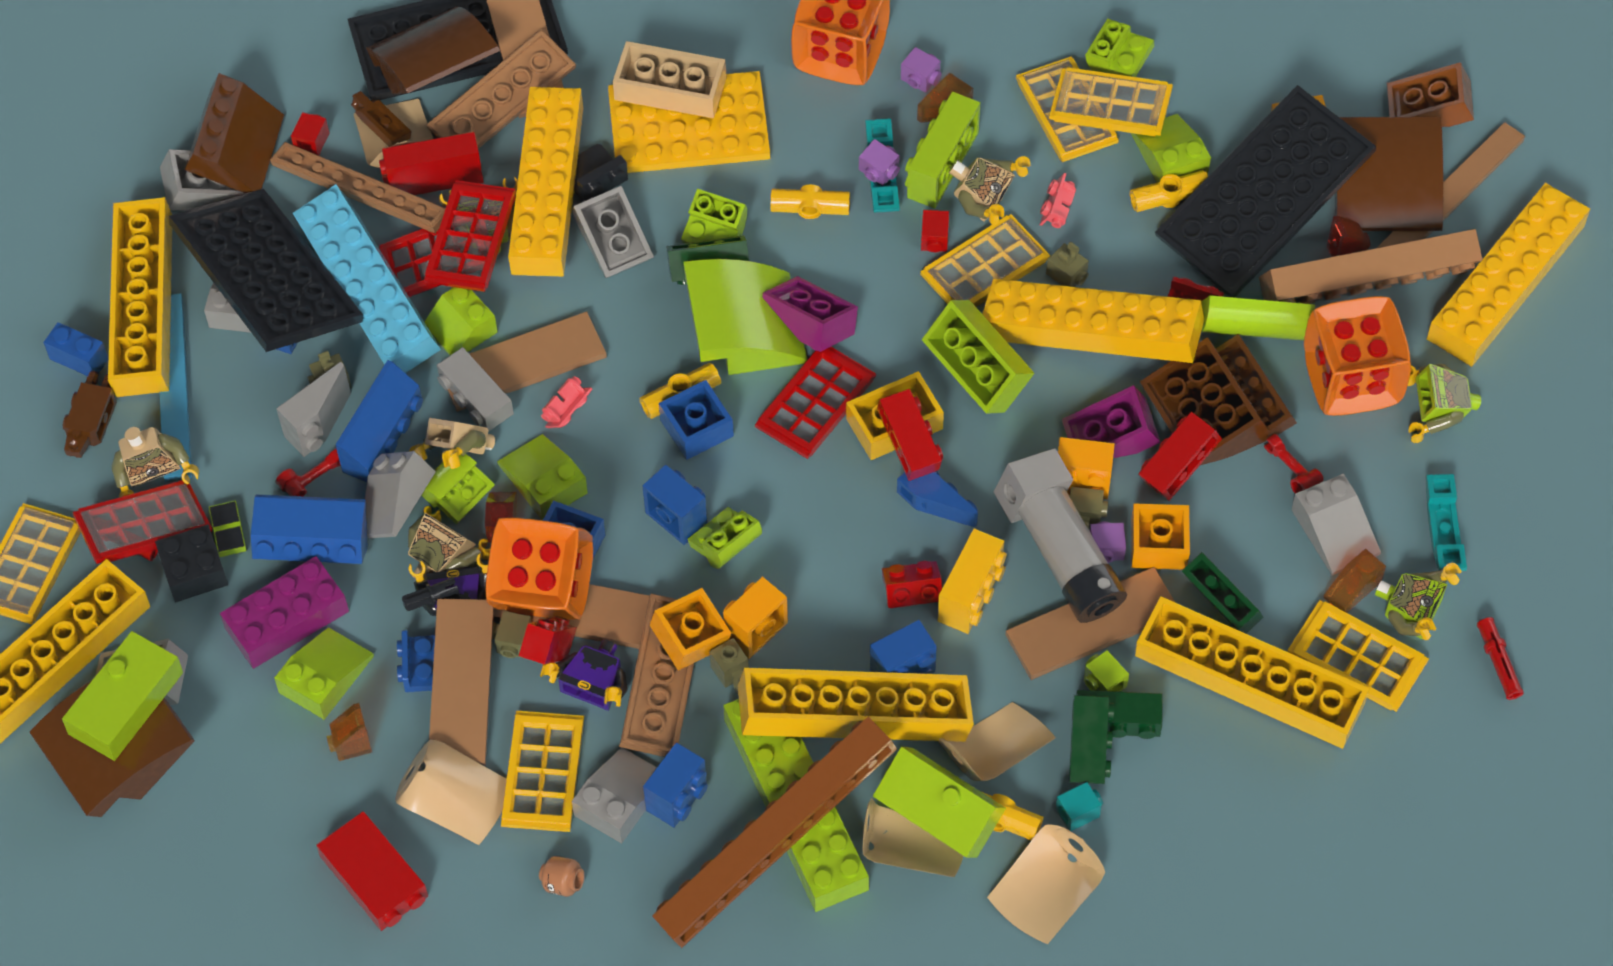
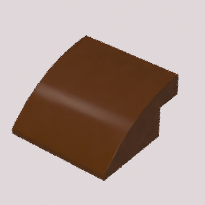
[366,7,500,94]
[1335,117,1443,231]
[1140,334,1297,465]
[30,679,195,817]

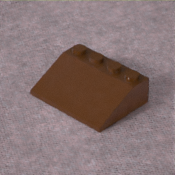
[185,73,284,193]

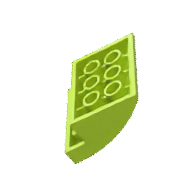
[684,259,807,375]

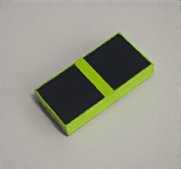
[209,500,247,557]

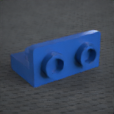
[397,630,435,692]

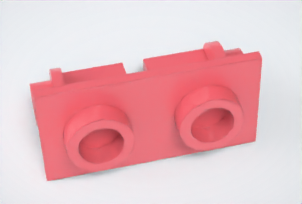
[1040,173,1076,228]
[541,376,592,428]

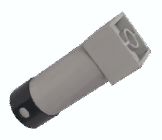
[994,448,1127,623]

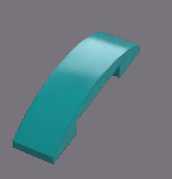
[865,119,900,213]
[1426,474,1467,571]

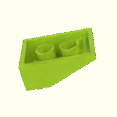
[1131,114,1211,183]
[497,434,588,521]
[274,627,374,720]

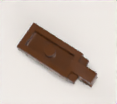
[351,91,412,147]

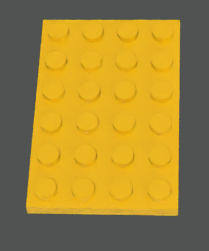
[608,71,770,173]

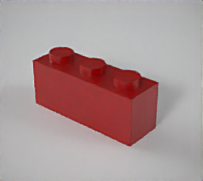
[877,389,943,481]
[1138,412,1222,501]
[518,616,577,665]

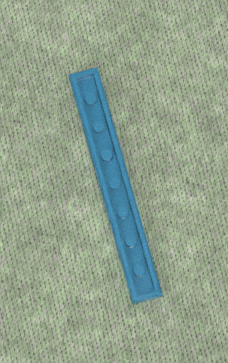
[159,293,192,481]

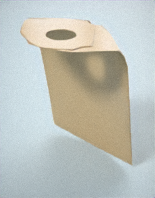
[353,98,433,168]
[938,702,1056,781]
[395,740,507,845]
[863,798,963,877]
[987,824,1105,944]

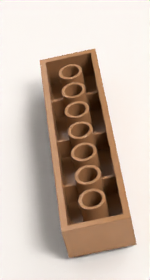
[1259,229,1483,304]

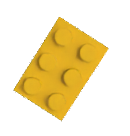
[846,371,944,460]
[938,529,1007,634]

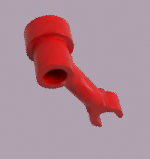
[1264,434,1324,494]
[275,449,341,497]

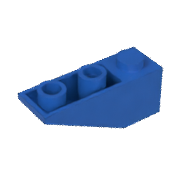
[897,471,978,527]

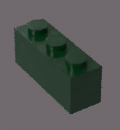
[666,235,749,285]
[1182,552,1264,634]
[1076,690,1162,739]
[1069,694,1114,784]

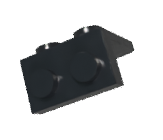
[574,144,628,202]

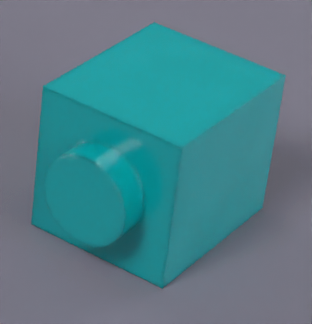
[1056,782,1103,831]

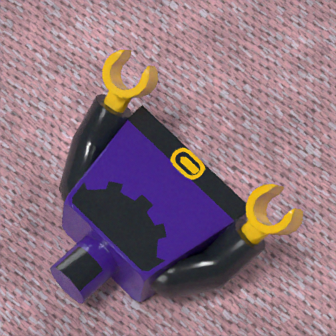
[408,553,488,616]
[539,639,628,711]

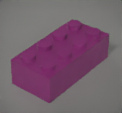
[220,556,349,669]

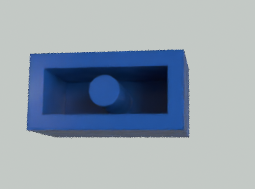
[43,322,109,376]

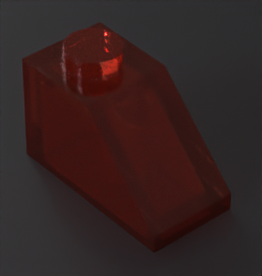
[1327,216,1371,257]
[485,492,517,543]

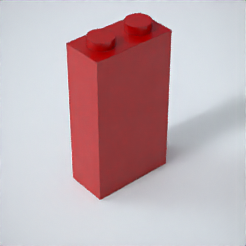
[379,132,484,195]
[316,811,428,931]

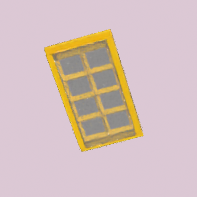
[1016,56,1119,162]
[1049,67,1173,137]
[920,214,1050,307]
[0,503,81,625]
[1287,600,1429,712]
[501,711,584,832]

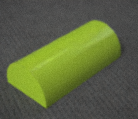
[1201,296,1315,341]

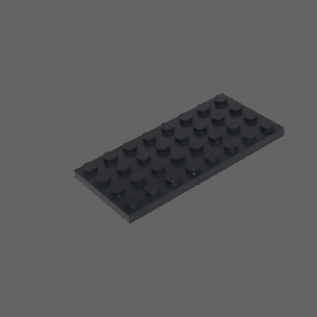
[347,0,568,101]
[1155,85,1376,298]
[169,189,363,352]

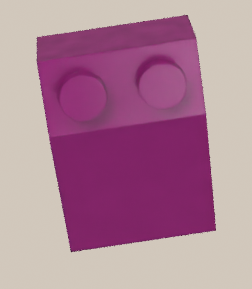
[762,276,858,352]
[1062,385,1160,458]

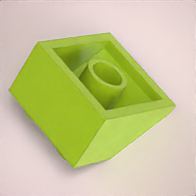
[425,287,498,355]

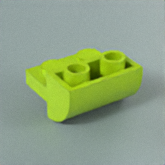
[1085,18,1154,77]
[681,189,747,243]
[421,454,495,524]
[687,507,762,569]

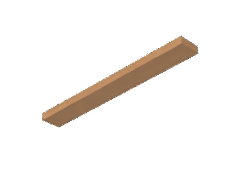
[1377,122,1525,248]
[270,142,446,233]

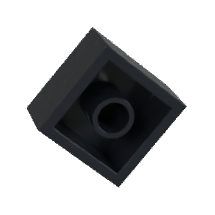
[155,524,228,603]

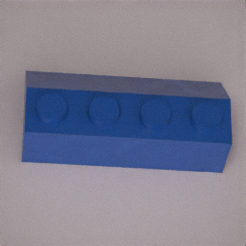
[335,360,423,482]
[251,494,368,564]

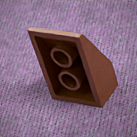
[1387,62,1474,127]

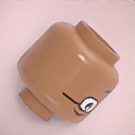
[539,856,585,897]

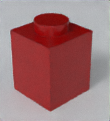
[291,112,330,156]
[921,210,949,253]

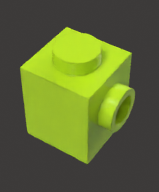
[1084,650,1129,692]

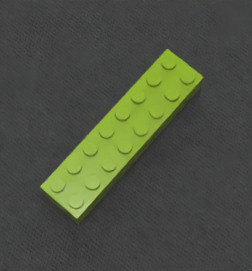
[723,699,869,912]

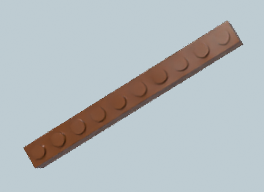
[652,716,897,948]

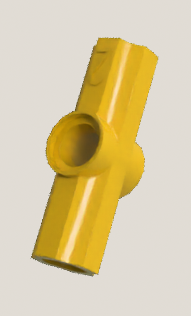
[1129,170,1209,212]
[770,184,850,219]
[639,362,721,419]
[982,792,1044,840]

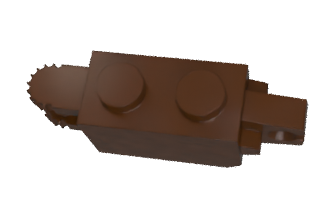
[63,371,117,458]

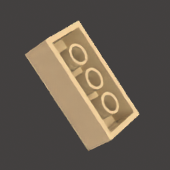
[613,41,726,118]

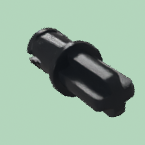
[402,577,459,611]

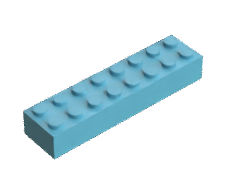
[293,184,441,373]

